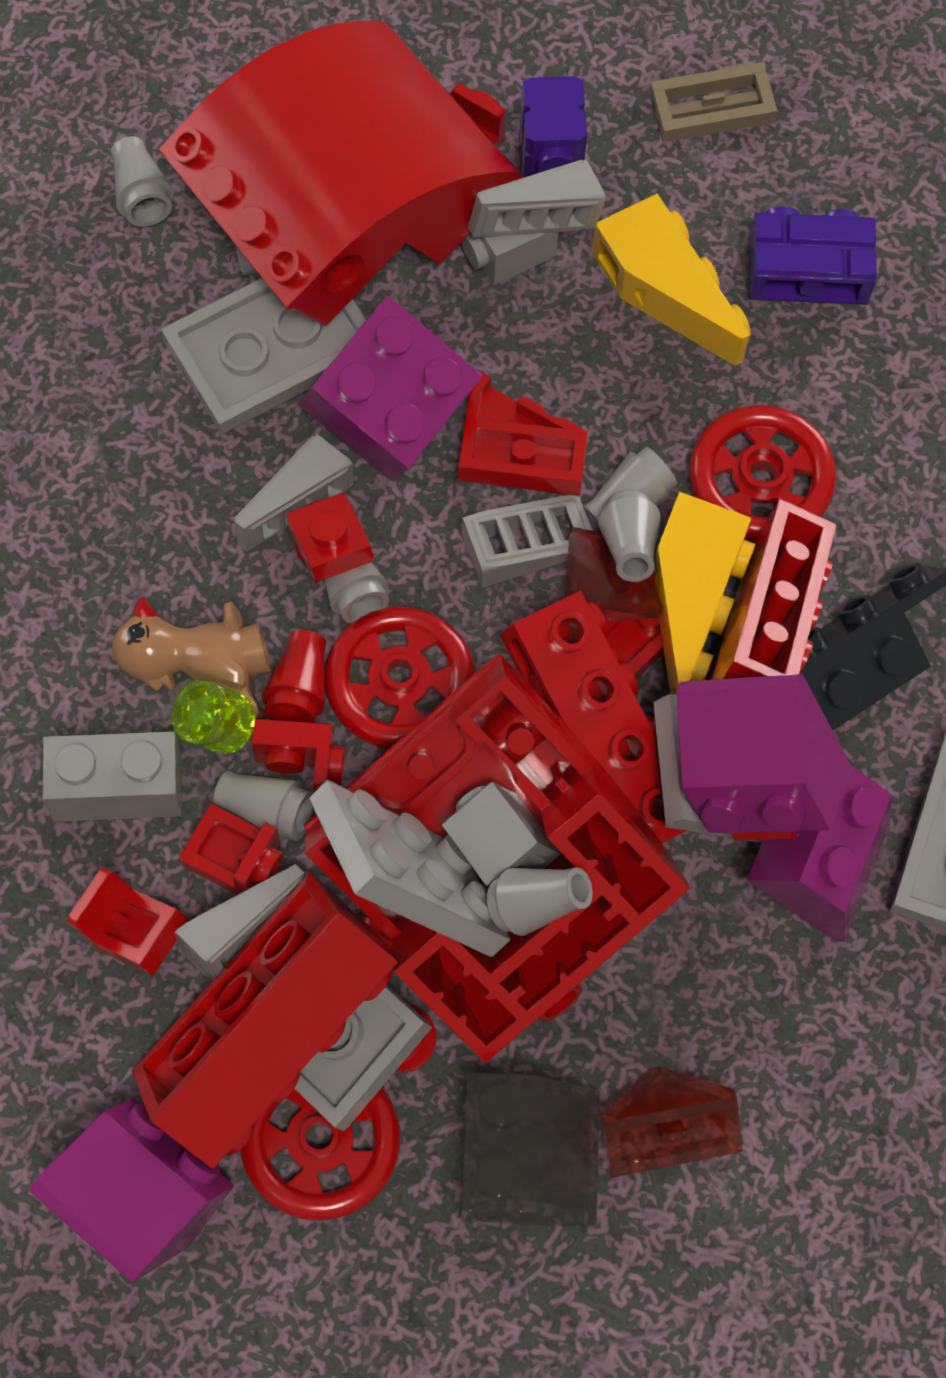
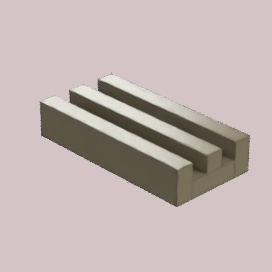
[649,62,778,143]

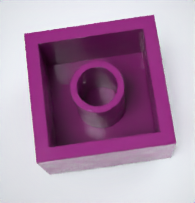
[298,295,483,482]

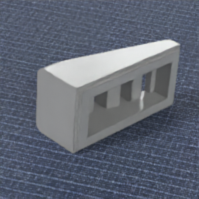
[468,159,606,237]
[234,434,354,552]
[461,495,599,588]
[174,864,306,982]

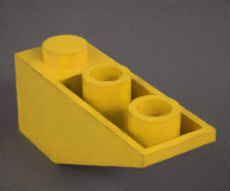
[591,193,751,366]
[652,492,756,695]

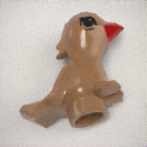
[112,596,272,740]

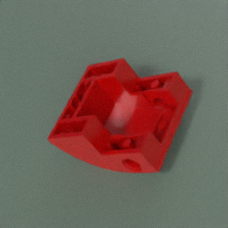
[159,21,524,326]
[304,652,690,1063]

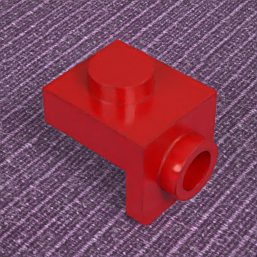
[286,492,374,583]
[178,803,284,895]
[67,868,189,977]

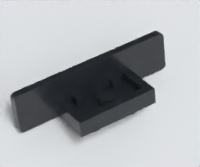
[800,563,946,731]

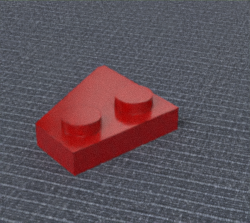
[457,372,588,496]

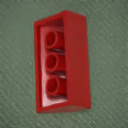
[132,872,398,1169]

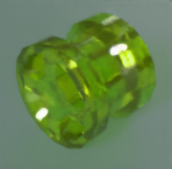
[172,680,255,754]

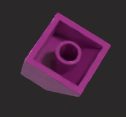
[676,674,853,834]
[747,764,892,942]
[28,1098,234,1283]

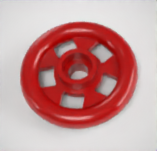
[689,405,837,541]
[324,606,475,749]
[240,1088,401,1221]

